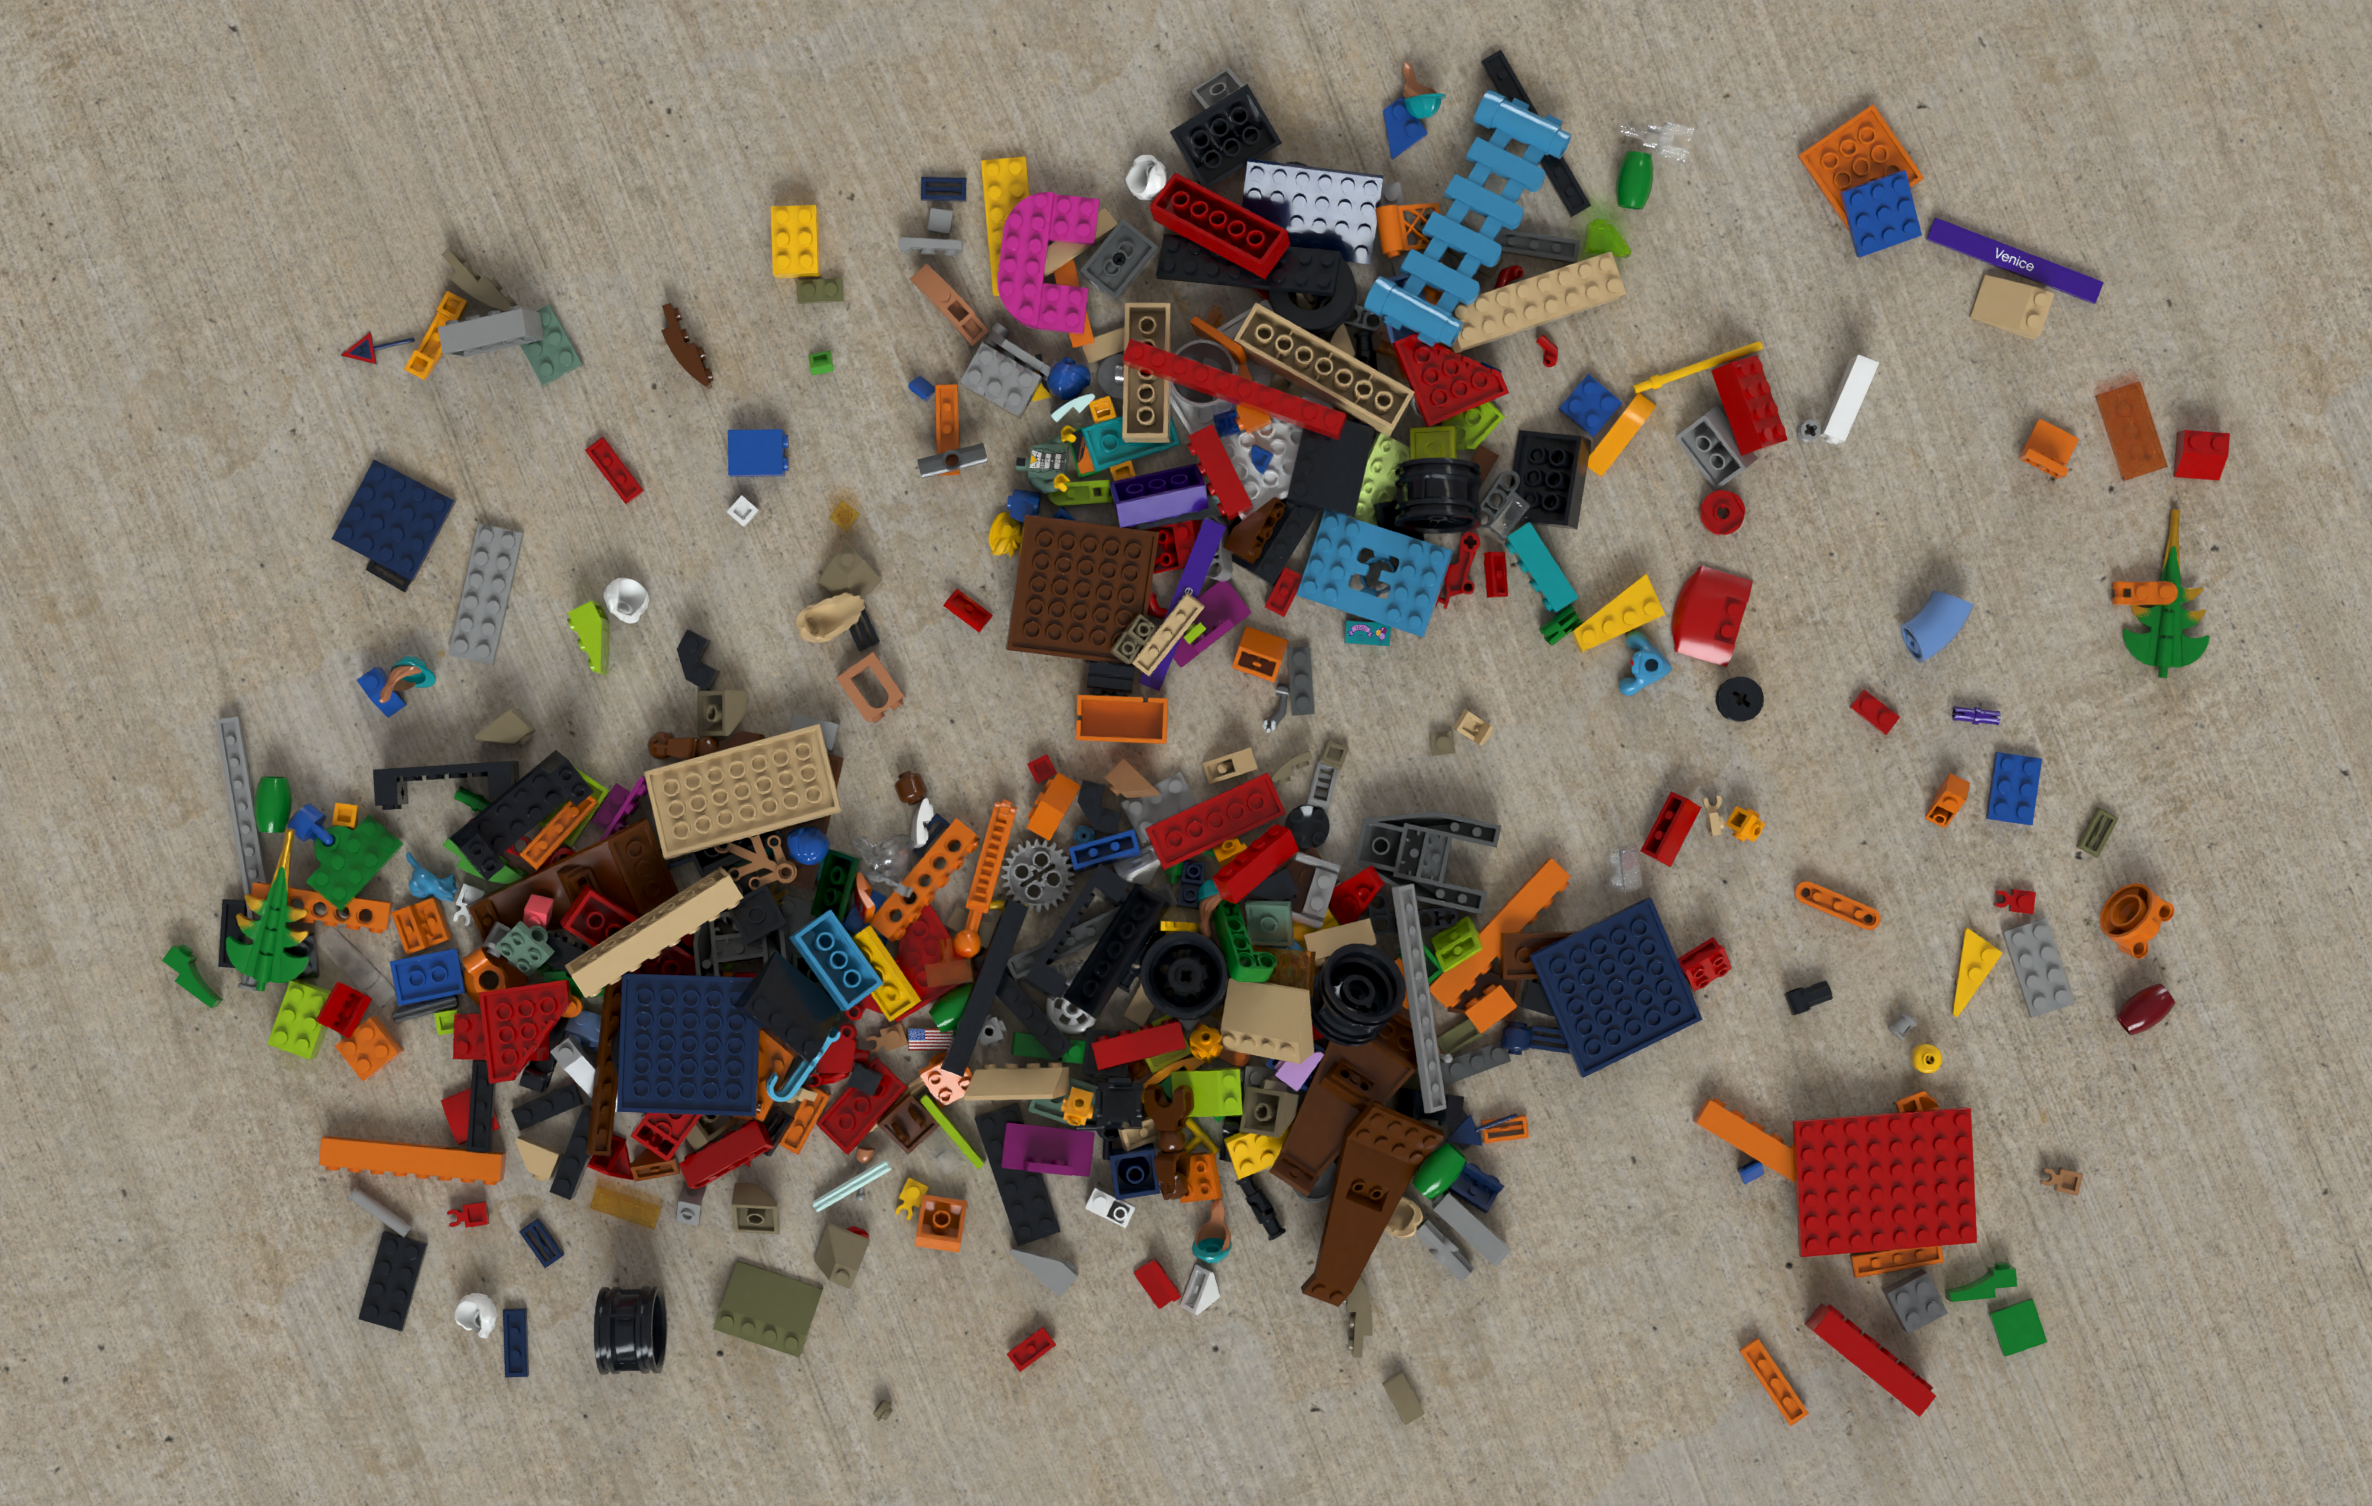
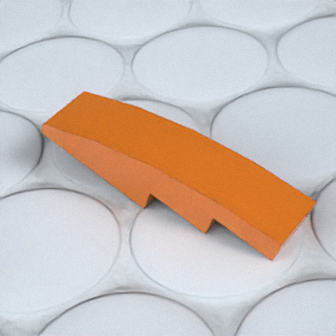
[1053,259,1095,348]

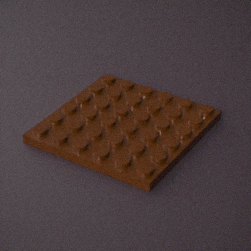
[1006,514,1159,666]

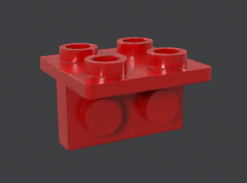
[1677,937,1732,992]
[316,981,372,1039]

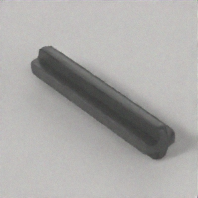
[392,995,459,1023]

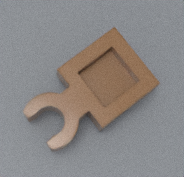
[866,1022,908,1053]
[2039,1168,2083,1196]

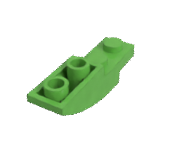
[442,838,529,884]

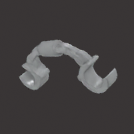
[862,871,913,898]

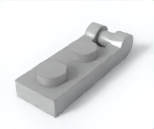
[898,237,963,256]

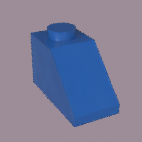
[1007,489,1041,523]
[357,667,407,718]
[842,889,887,934]

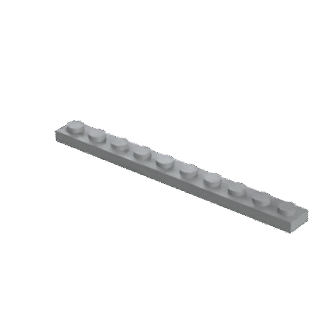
[216,716,268,943]
[1392,884,1447,1113]

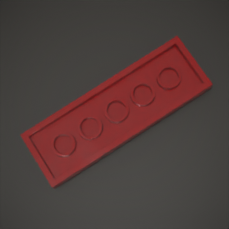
[1144,772,1286,870]

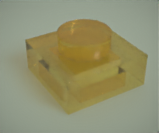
[829,501,861,532]

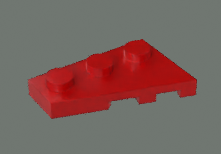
[1328,865,1384,925]

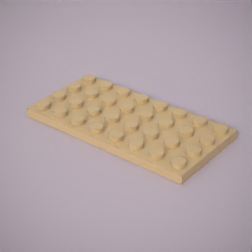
[644,724,842,860]

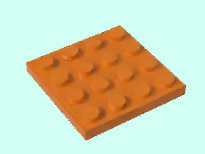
[1797,104,1924,231]

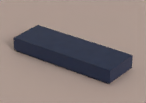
[503,1308,529,1378]

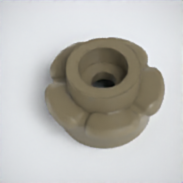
[873,1400,893,1421]

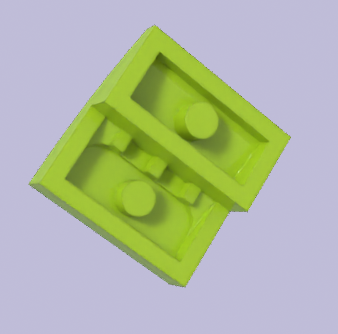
[1431,916,1483,973]

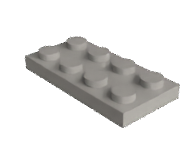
[2002,918,2075,1018]

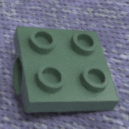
[495,921,555,977]

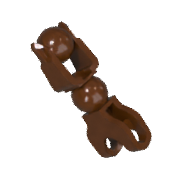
[647,731,765,760]
[1144,1084,1194,1200]

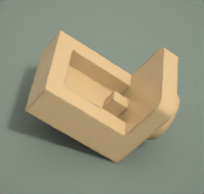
[1453,709,1494,746]

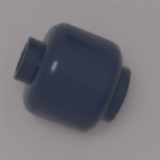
[1501,1022,1532,1055]

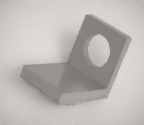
[676,1182,706,1226]

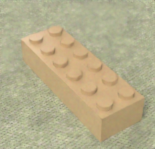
[1122,303,1173,443]

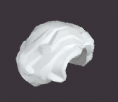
[1125,155,1167,201]
[604,578,650,624]
[454,1293,498,1339]

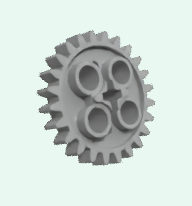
[1001,839,1075,912]

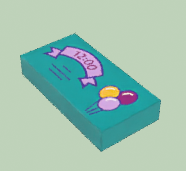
[1344,621,1391,646]

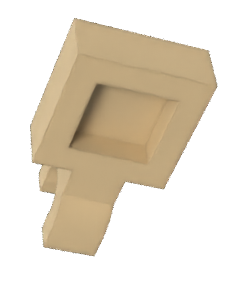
[1702,795,1724,836]

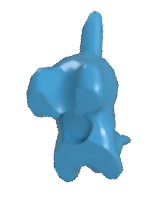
[406,852,457,902]

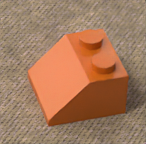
[915,1194,967,1253]

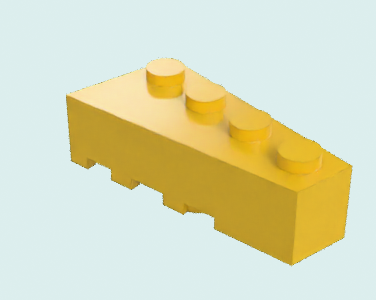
[1570,573,1665,653]

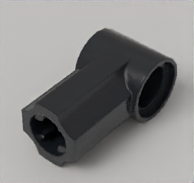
[1784,980,1833,1015]
[1219,1116,1241,1162]

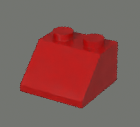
[2173,430,2230,481]

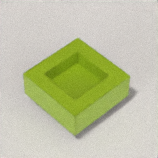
[1183,622,1206,645]
[434,1009,459,1036]

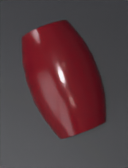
[2115,983,2176,1036]

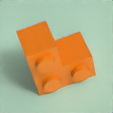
[1026,772,1081,841]

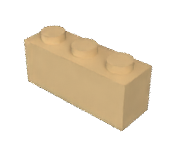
[1304,918,1377,967]

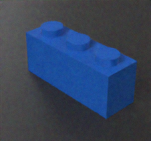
[1069,829,1142,873]

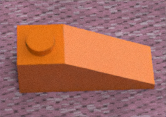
[1235,363,1272,435]

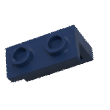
[1447,1162,1504,1214]

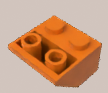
[1231,626,1289,683]

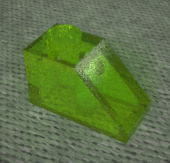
[1583,219,1631,258]

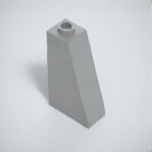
[1432,1190,1511,1267]

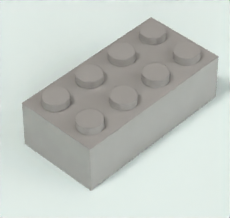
[438,306,545,358]

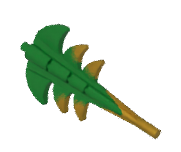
[2123,509,2210,678]
[226,828,310,991]

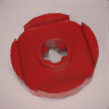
[1699,490,1745,535]

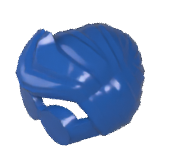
[1047,357,1091,400]
[787,827,830,865]

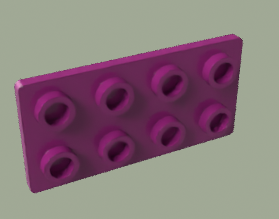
[1154,581,1251,667]
[592,776,648,841]
[1001,1123,1095,1177]

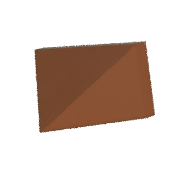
[630,1148,680,1182]

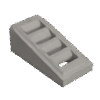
[1306,760,1338,811]

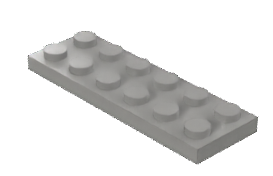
[448,523,524,665]

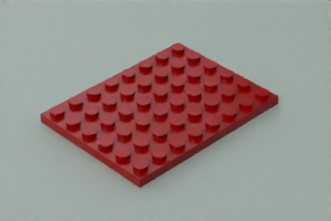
[1792,1107,1977,1257]

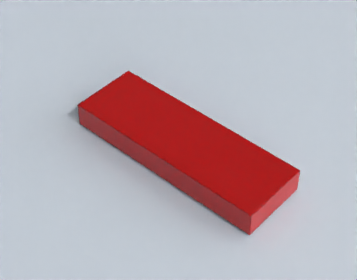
[585,437,644,505]

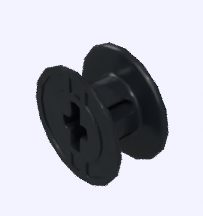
[1715,677,1764,722]

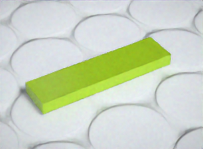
[920,1093,986,1169]

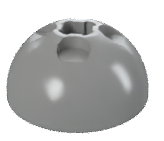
[1169,340,1236,407]

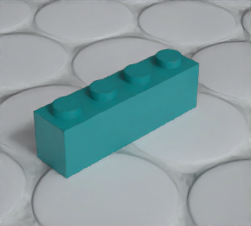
[1504,522,1579,614]

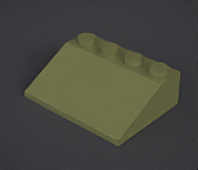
[713,1261,823,1358]

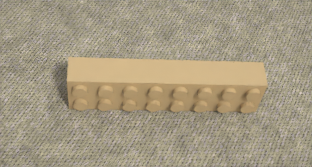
[1452,251,1627,353]
[1233,303,1415,437]
[565,867,743,998]

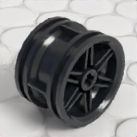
[1394,458,1481,534]
[1140,931,1231,1021]
[1307,943,1406,1046]
[594,1286,667,1375]

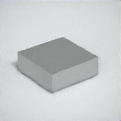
[927,208,953,235]

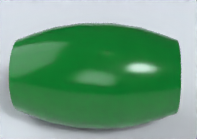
[1616,151,1654,210]
[254,776,292,833]
[928,983,973,1033]
[1412,1143,1467,1200]

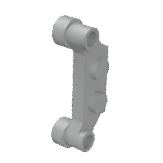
[986,321,1058,381]

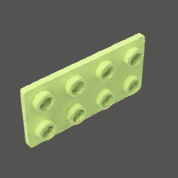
[1344,432,1411,526]

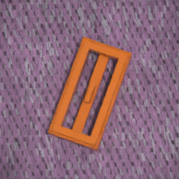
[1481,1115,1529,1143]

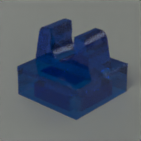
[1213,410,1241,438]

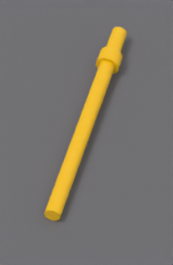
[1633,341,1763,394]

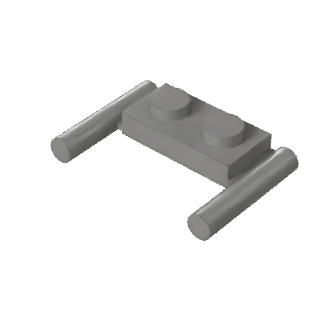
[1292,852,1341,930]

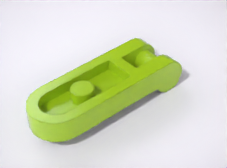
[1049,480,1113,506]

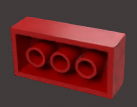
[1711,355,1788,456]
[453,1014,549,1061]

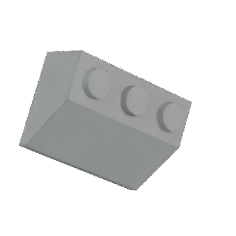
[1675,405,1758,491]

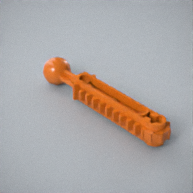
[953,799,1018,958]

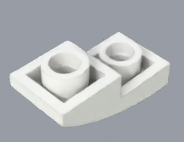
[911,798,933,849]

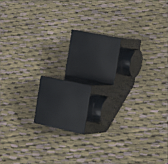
[677,629,720,691]
[1077,780,1121,835]
[1398,1088,1464,1127]

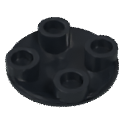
[1285,804,1330,849]

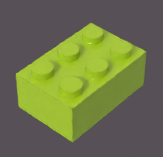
[267,979,331,1060]

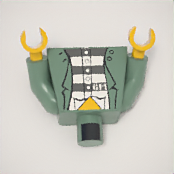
[1016,425,1076,494]

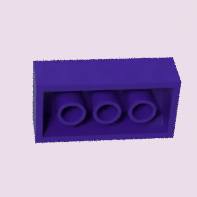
[1109,463,1209,528]

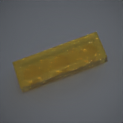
[590,1186,662,1230]

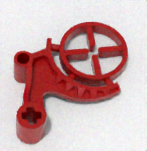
[1434,532,1481,609]

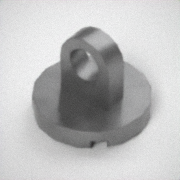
[1098,354,1124,399]

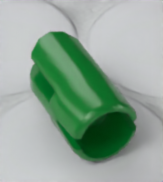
[1539,604,1583,646]

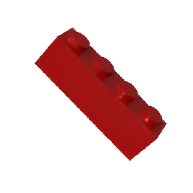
[1187,424,1253,520]
[1212,824,1299,904]
[1091,1018,1186,1071]
[679,1120,775,1190]

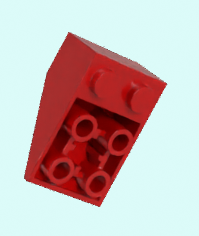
[1143,520,1202,574]

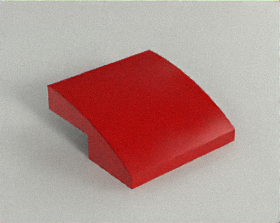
[441,1088,501,1145]

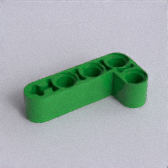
[1213,899,1277,982]

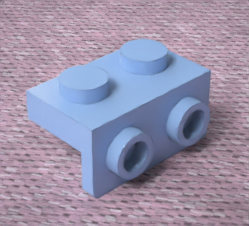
[565,1010,601,1052]

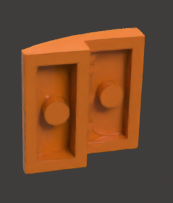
[391,897,453,955]

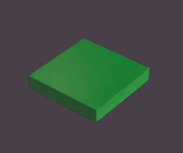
[1989,1298,2047,1357]

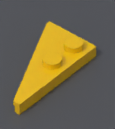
[1161,921,1200,935]
[1952,928,2003,1017]

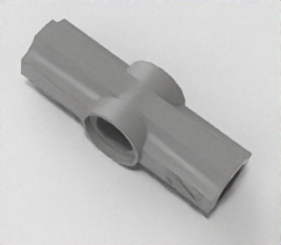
[1415,1218,1474,1281]

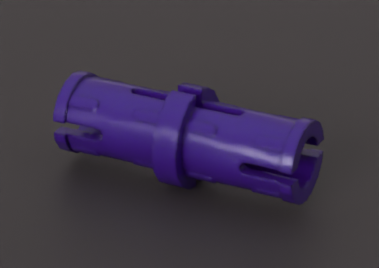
[1952,706,2001,725]

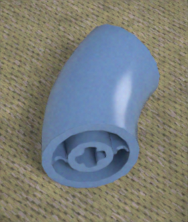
[1901,590,1974,663]

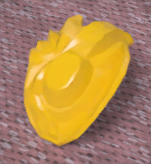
[989,512,1022,557]

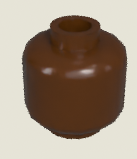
[894,771,927,806]

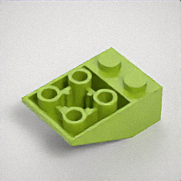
[567,601,610,675]

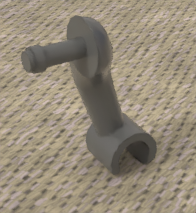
[1263,683,1289,733]

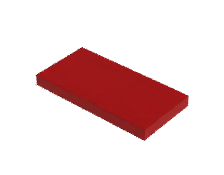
[816,1057,909,1155]

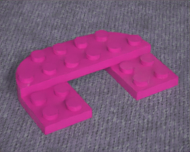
[997,192,1100,335]

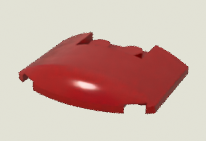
[1671,566,1753,667]

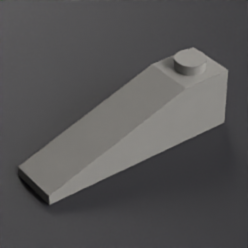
[550,1033,618,1112]

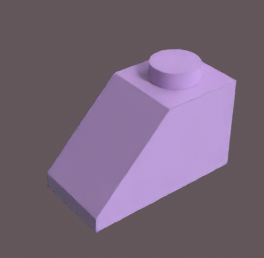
[1274,1050,1324,1091]

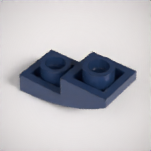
[1177,860,1206,910]

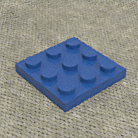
[1840,170,1922,257]

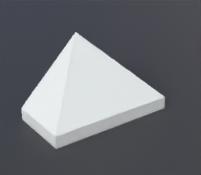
[1113,845,1160,885]
[1180,1264,1220,1315]

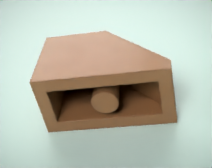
[1105,758,1160,798]

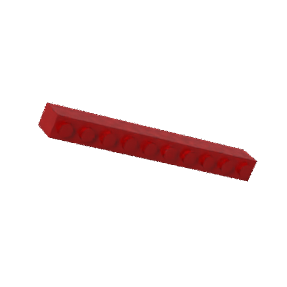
[1122,339,1347,440]

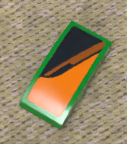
[1068,426,1101,479]

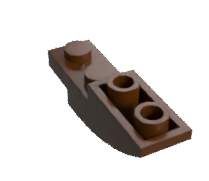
[661,303,714,389]

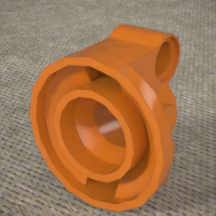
[2099,883,2175,959]
[462,946,527,1006]

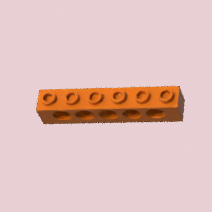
[869,818,980,943]
[249,882,393,933]

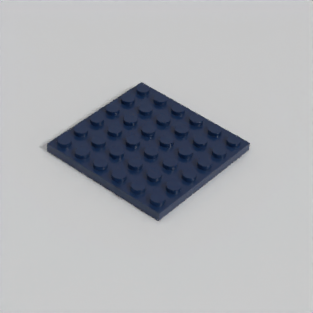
[1528,897,1703,1078]
[617,973,760,1116]

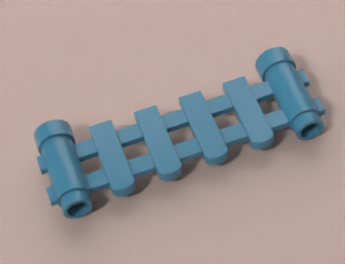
[1364,89,1572,347]

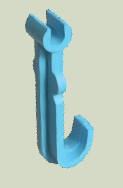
[766,1027,840,1102]

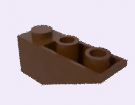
[1223,497,1286,564]

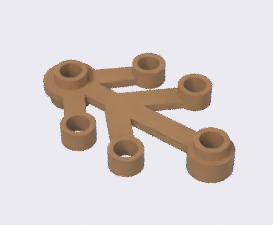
[714,834,797,890]

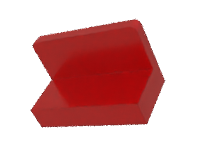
[1134,1257,1181,1309]

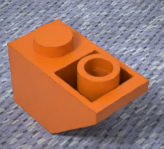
[1925,773,1970,828]

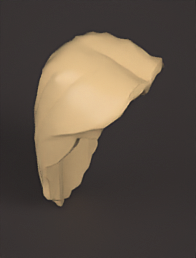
[795,592,865,643]
[1385,1196,1423,1239]

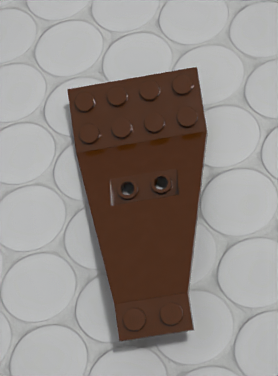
[465,818,679,944]
[1269,1014,1418,1196]
[1301,1101,1445,1307]

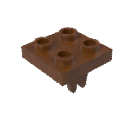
[876,1092,940,1155]

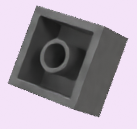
[1882,1269,1948,1334]

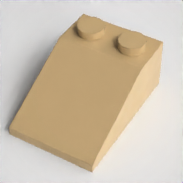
[1969,275,2055,340]

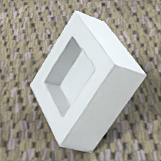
[727,495,760,527]

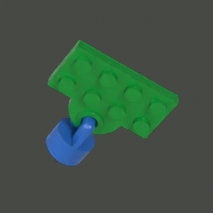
[288,803,403,912]

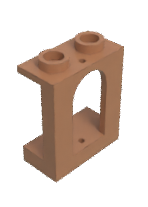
[836,652,906,724]

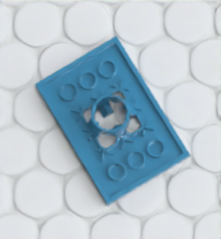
[1297,511,1454,638]

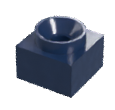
[1108,1143,1161,1200]

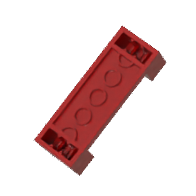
[630,1113,702,1162]

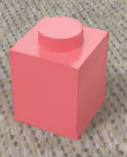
[523,894,554,930]

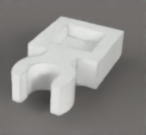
[453,883,487,926]

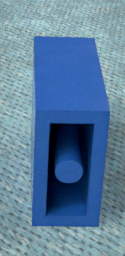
[728,429,789,477]

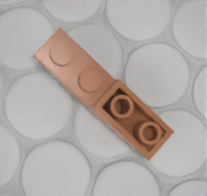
[910,264,989,346]

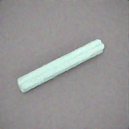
[812,1159,892,1212]

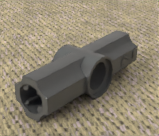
[917,443,988,479]

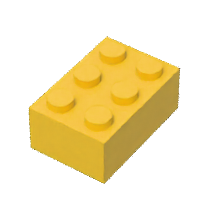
[771,205,821,278]

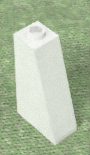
[1820,355,1879,445]

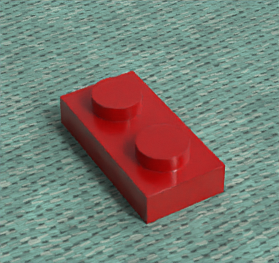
[1484,552,1508,598]
[1264,567,1303,617]
[943,589,993,633]
[1849,690,1900,735]
[1007,1326,1056,1372]

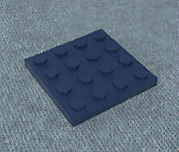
[332,459,456,581]

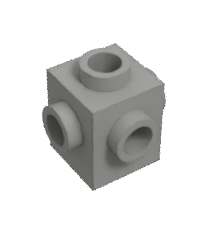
[977,1013,1007,1048]

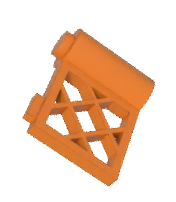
[1375,203,1440,258]

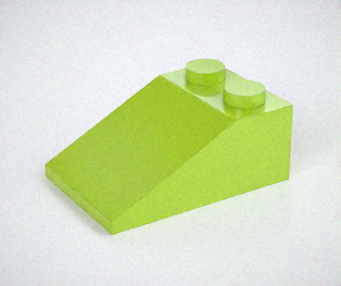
[1171,1067,1243,1117]

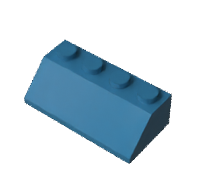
[789,909,884,1011]

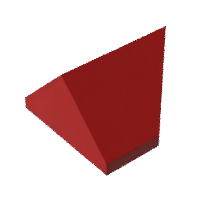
[587,1134,634,1180]

